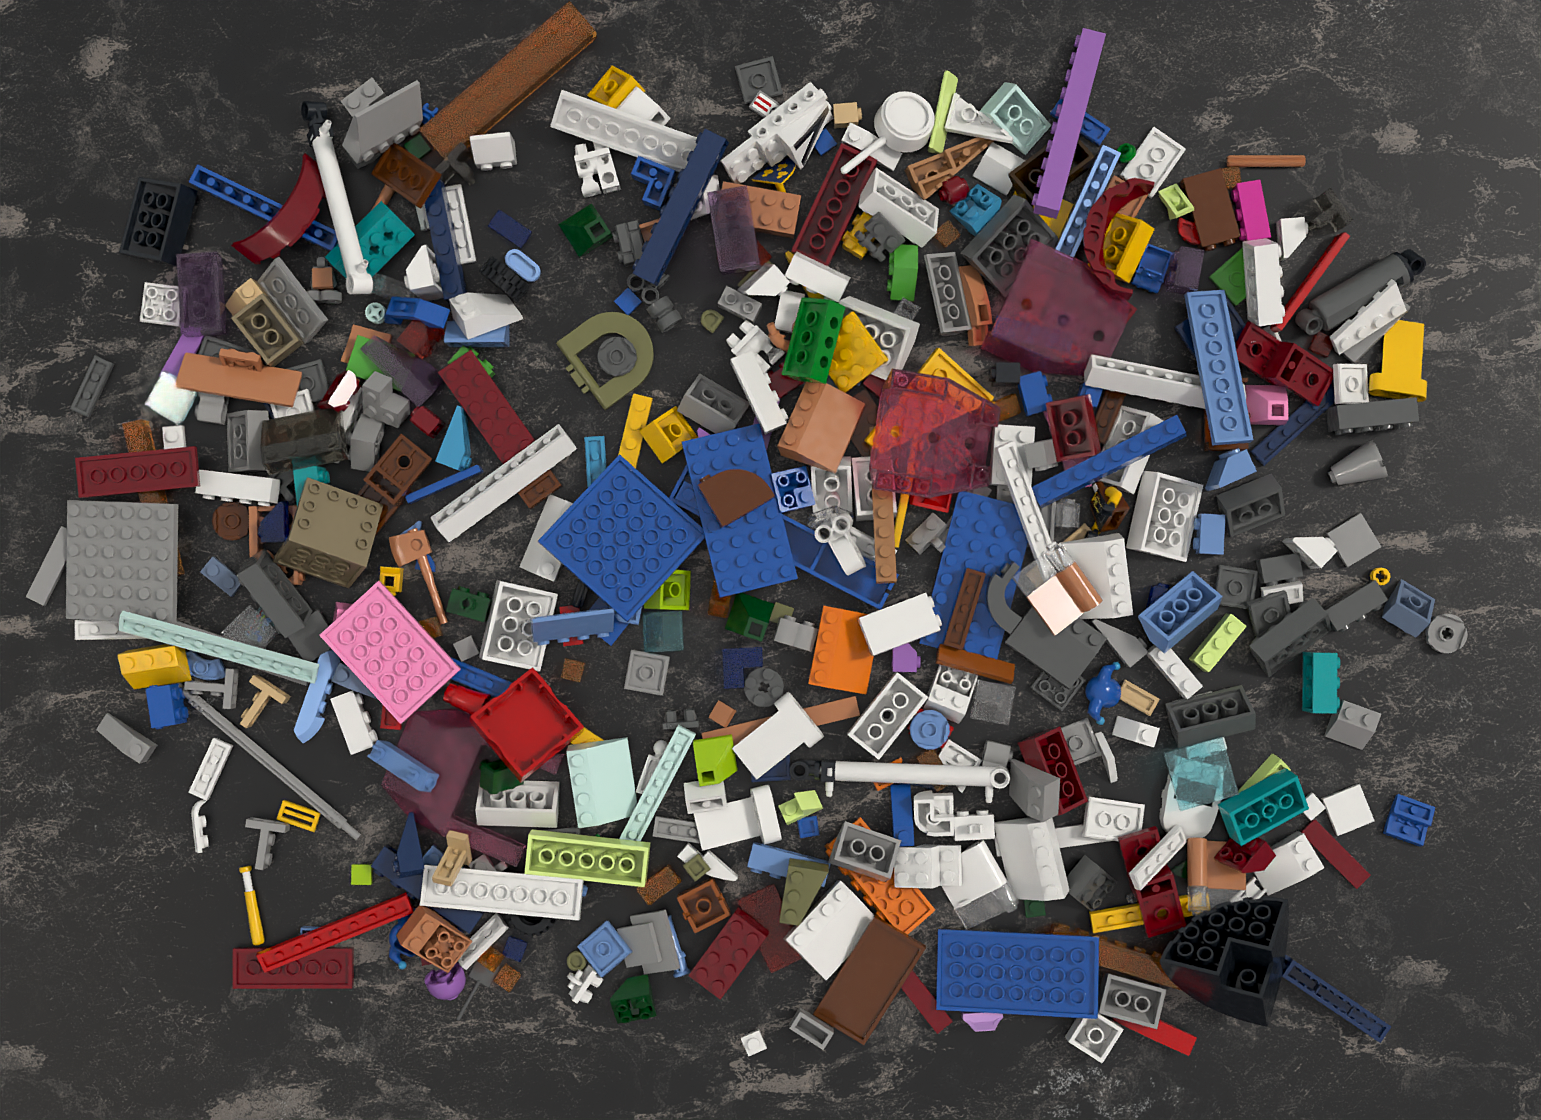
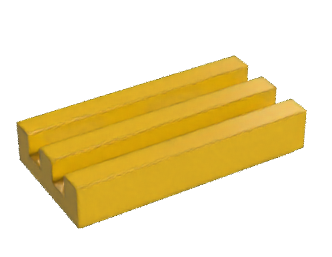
[277,800,321,832]

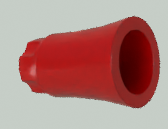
[443,683,491,715]

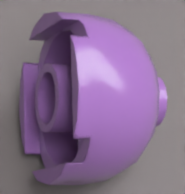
[424,962,466,1000]

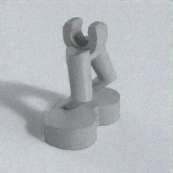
[306,257,342,304]

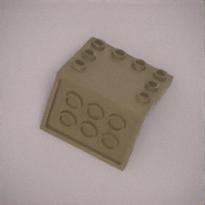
[273,477,383,588]

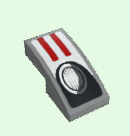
[749,90,780,122]

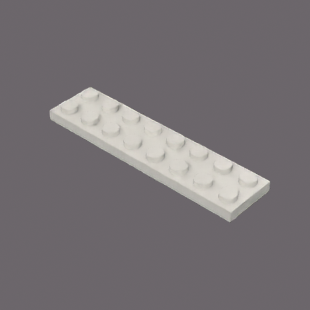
[550,90,697,172]
[420,865,584,920]

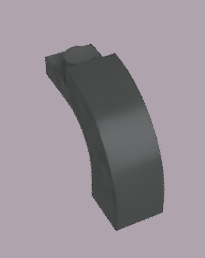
[986,561,1022,634]

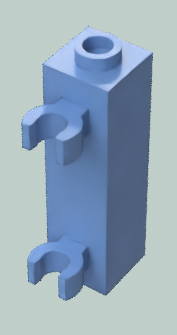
[367,740,439,792]

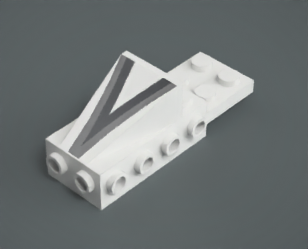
[721,82,834,184]

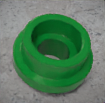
[1117,143,1136,163]

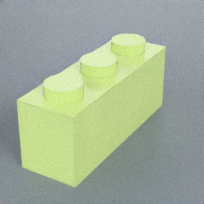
[1189,613,1246,672]

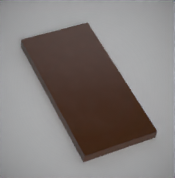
[813,915,926,1045]

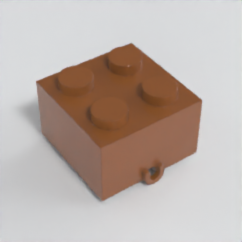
[677,877,731,933]

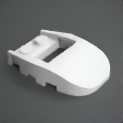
[1160,756,1223,840]

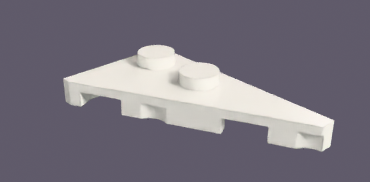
[945,93,1013,144]

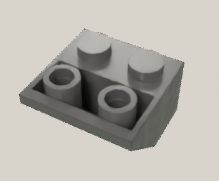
[1067,855,1117,912]

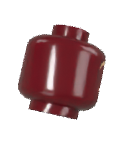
[938,176,969,205]

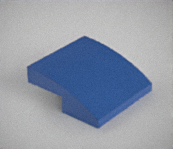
[1383,794,1435,847]

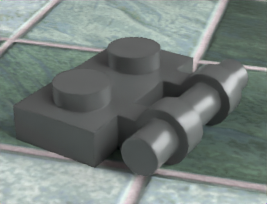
[854,212,905,262]

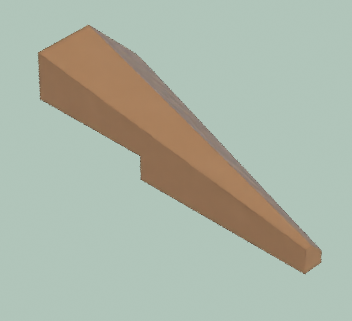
[905,137,995,200]

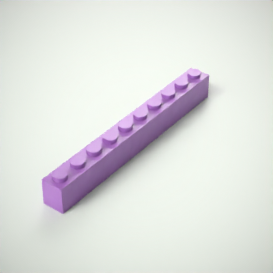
[1031,28,1106,219]

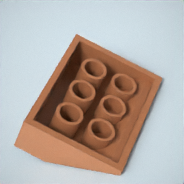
[778,382,865,474]

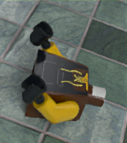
[1084,481,1130,539]

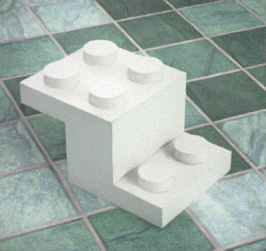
[894,844,962,888]

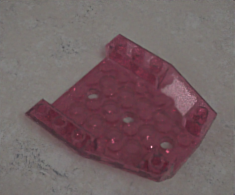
[981,239,1130,376]
[869,368,1001,498]

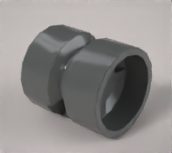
[646,296,683,333]

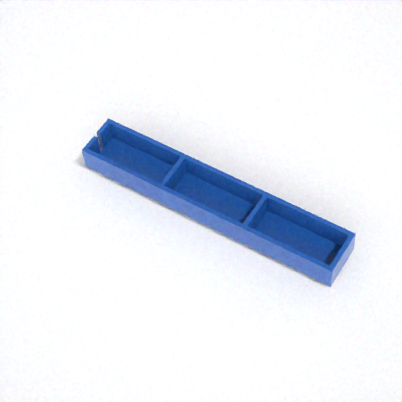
[669,464,899,610]

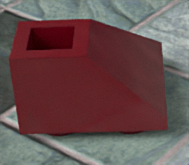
[1214,837,1276,873]

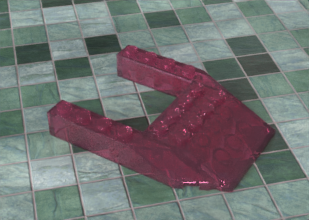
[381,709,565,867]

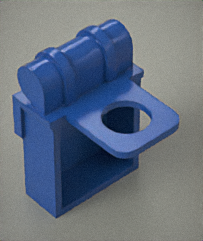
[1131,244,1173,294]

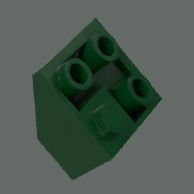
[558,203,613,258]
[725,593,775,642]
[610,974,656,1024]

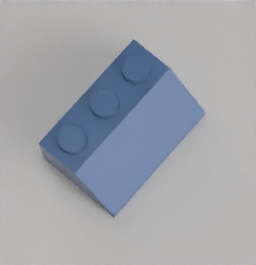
[444,319,509,347]
[1205,448,1256,491]

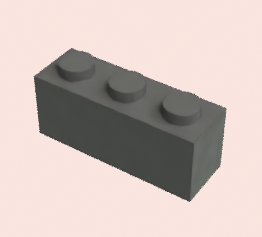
[1323,580,1388,632]

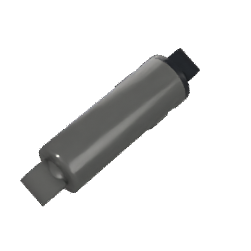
[1295,249,1426,335]

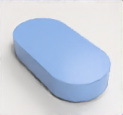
[505,249,541,282]

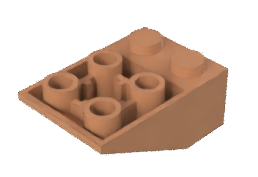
[396,905,473,973]

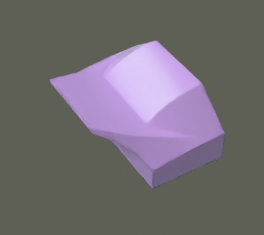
[961,1011,1003,1032]

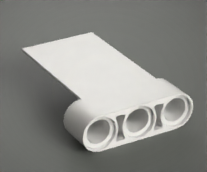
[732,692,824,779]
[694,784,782,851]

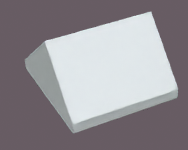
[972,142,1025,196]

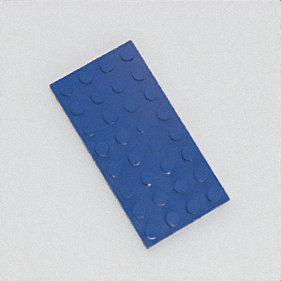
[681,424,798,598]
[919,490,1028,660]
[936,929,1099,1019]

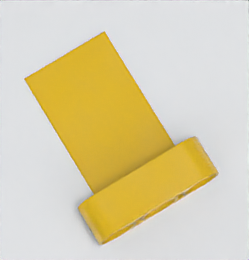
[1369,320,1427,402]

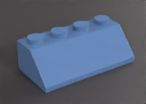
[1138,571,1222,654]

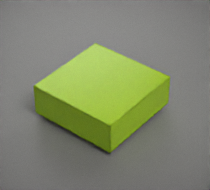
[351,864,373,885]

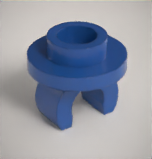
[422,103,438,125]

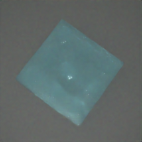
[1163,736,1239,811]

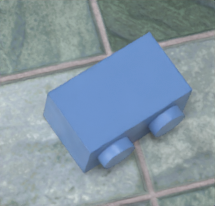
[1193,514,1225,555]

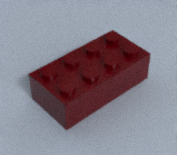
[1018,726,1088,816]
[688,908,770,1000]

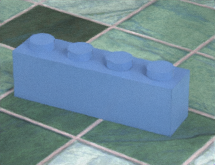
[747,841,830,887]

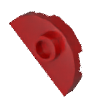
[1177,218,1200,245]

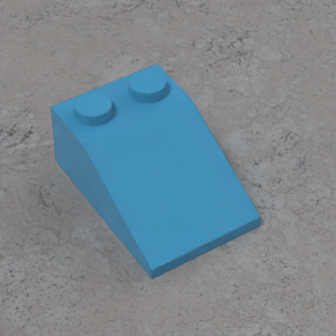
[436,405,472,471]

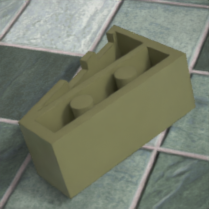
[779,858,829,926]

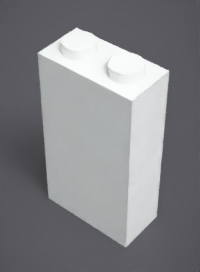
[858,593,942,657]

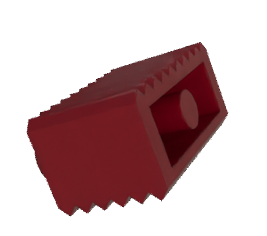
[410,406,446,438]

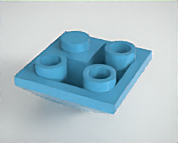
[950,184,1002,236]

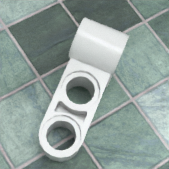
[815,513,866,576]

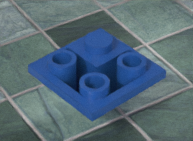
[769,466,816,513]

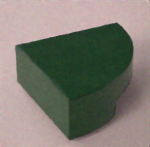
[1171,858,1188,878]

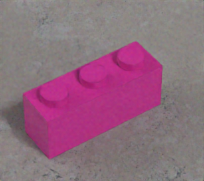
[1231,180,1271,241]

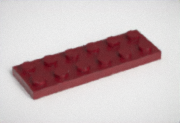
[438,349,535,464]
[75,446,200,498]
[233,947,354,989]

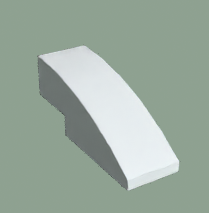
[677,842,738,881]

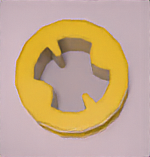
[1370,568,1390,585]

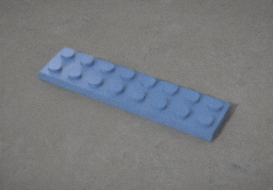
[1184,290,1253,445]

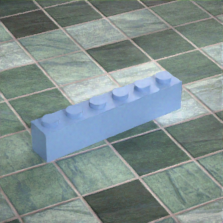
[1051,145,1121,265]

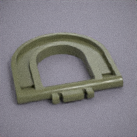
[556,312,654,410]

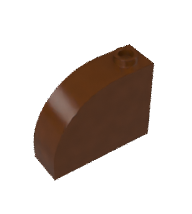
[697,469,775,528]

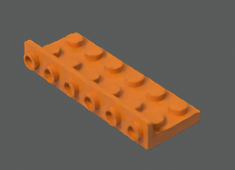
[824,817,935,935]

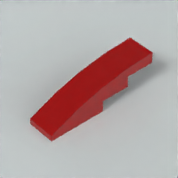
[1112,1017,1197,1056]

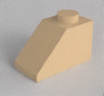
[225,278,267,316]

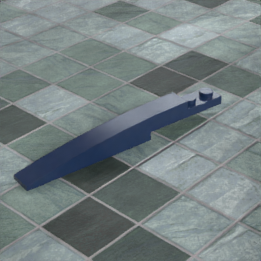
[1282,955,1391,1043]

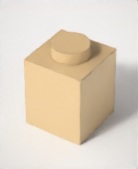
[833,102,862,128]

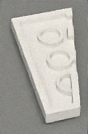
[1330,279,1407,355]

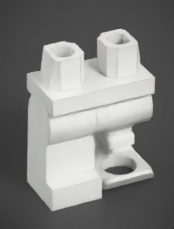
[574,142,621,198]
[726,320,785,373]

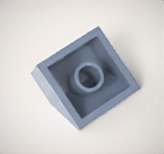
[1382,579,1435,638]

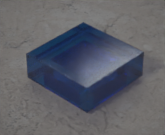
[502,936,528,962]

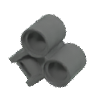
[627,273,670,307]

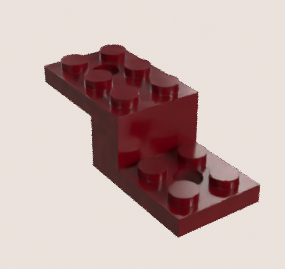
[1235,322,1334,406]
[1117,826,1186,938]

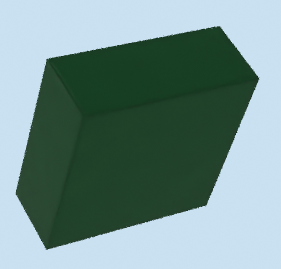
[404,133,432,160]

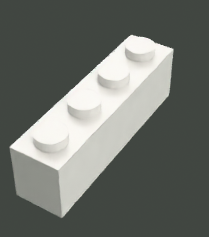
[195,470,281,506]

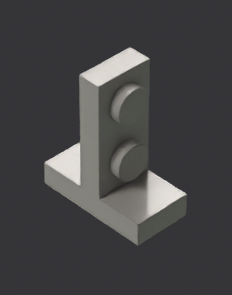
[184,668,239,709]
[245,817,290,870]

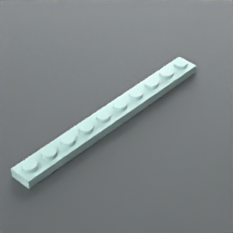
[119,611,319,684]

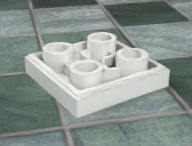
[140,282,186,327]

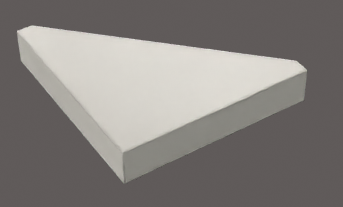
[1095,732,1118,783]

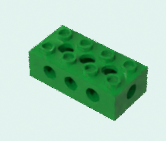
[782,297,846,384]

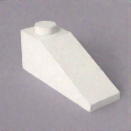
[841,122,902,171]

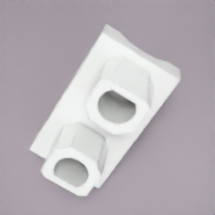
[567,964,603,1003]

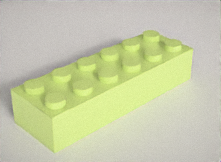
[525,829,650,887]

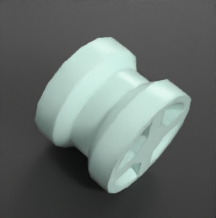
[365,303,387,324]

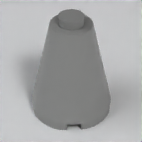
[1328,440,1388,485]

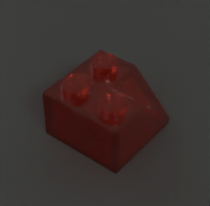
[397,320,446,360]

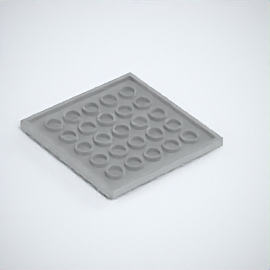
[66,500,178,624]

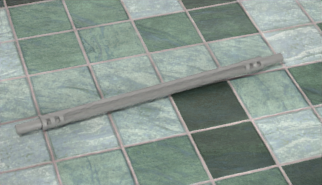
[177,682,361,840]

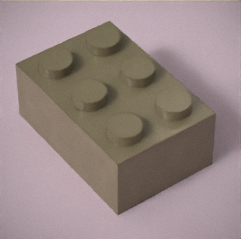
[231,293,304,367]

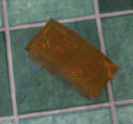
[975,393,1021,426]

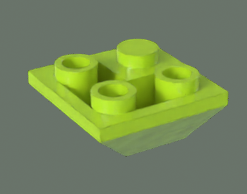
[693,734,738,787]

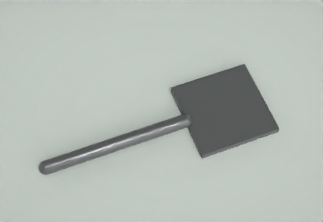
[457,956,500,1021]

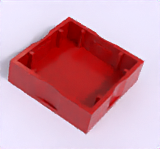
[470,667,584,782]

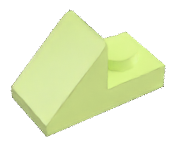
[1158,184,1194,220]
[779,790,823,825]

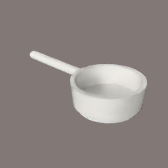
[841,91,935,174]

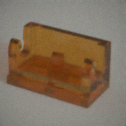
[636,864,682,905]

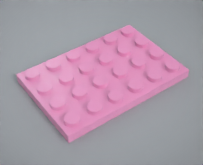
[319,581,461,724]

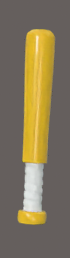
[239,866,264,945]

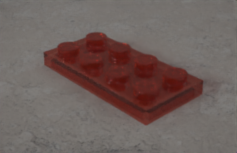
[738,883,803,973]

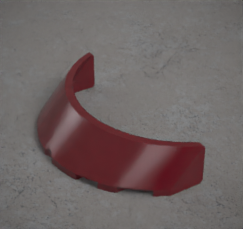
[231,153,326,264]
[1083,178,1155,301]

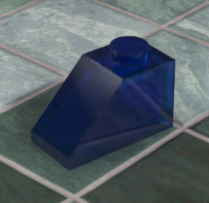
[258,501,290,542]

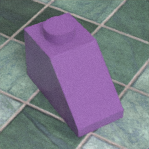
[892,643,921,672]

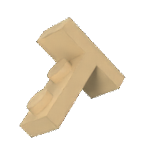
[240,674,291,728]
[432,830,472,887]

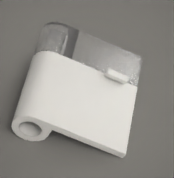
[942,839,1019,930]

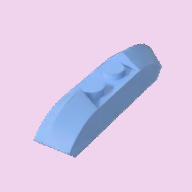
[294,650,340,743]

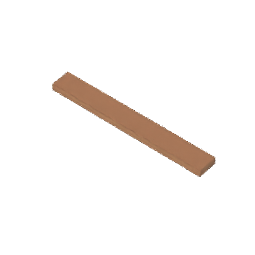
[702,696,860,746]

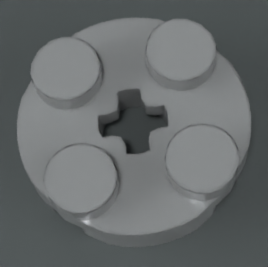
[1425,614,1468,653]

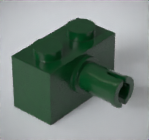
[446,586,492,622]
[479,759,524,794]

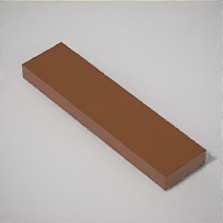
[936,644,1015,684]

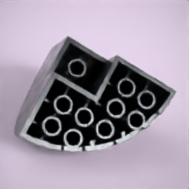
[1160,896,1289,1027]

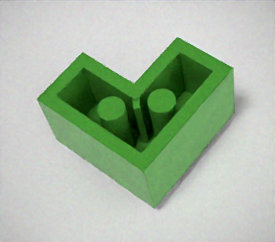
[887,244,918,301]

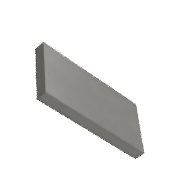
[257,257,328,344]

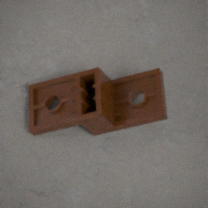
[357,433,433,536]

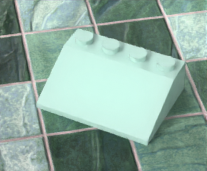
[566,737,637,828]

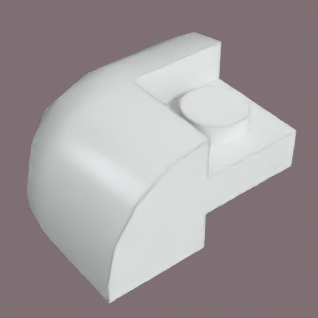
[914,790,954,836]

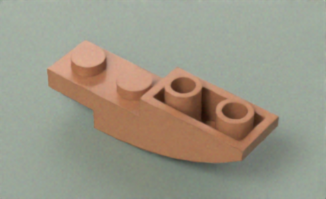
[958,265,993,346]

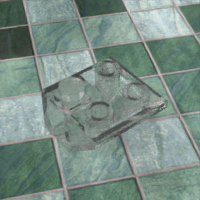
[970,679,1016,726]

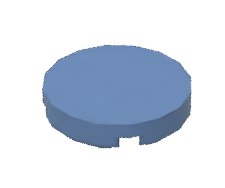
[910,710,950,749]

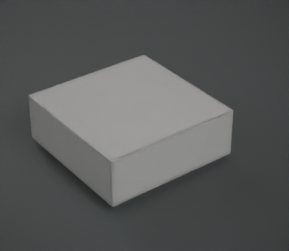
[453,635,480,662]

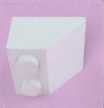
[470,132,517,171]
[737,263,790,296]
[1282,537,1338,569]

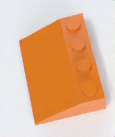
[808,606,874,694]

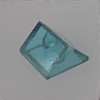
[643,611,684,652]

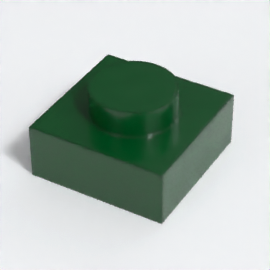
[1023,900,1046,918]

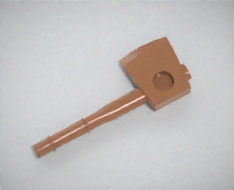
[389,528,448,625]

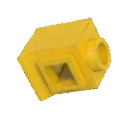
[380,567,404,596]

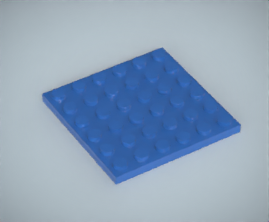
[538,454,705,622]

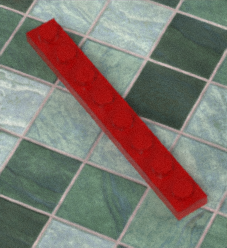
[256,893,414,973]

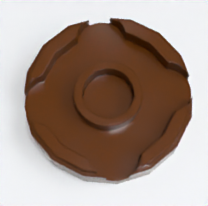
[212,501,249,541]

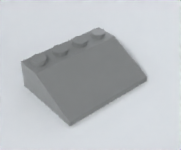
[342,80,423,164]

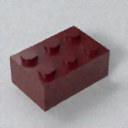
[1046,394,1101,462]

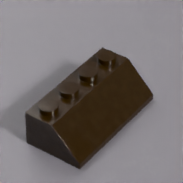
[1008,138,1095,208]

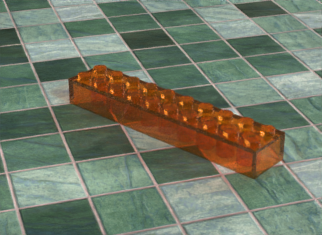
[419,1,597,164]

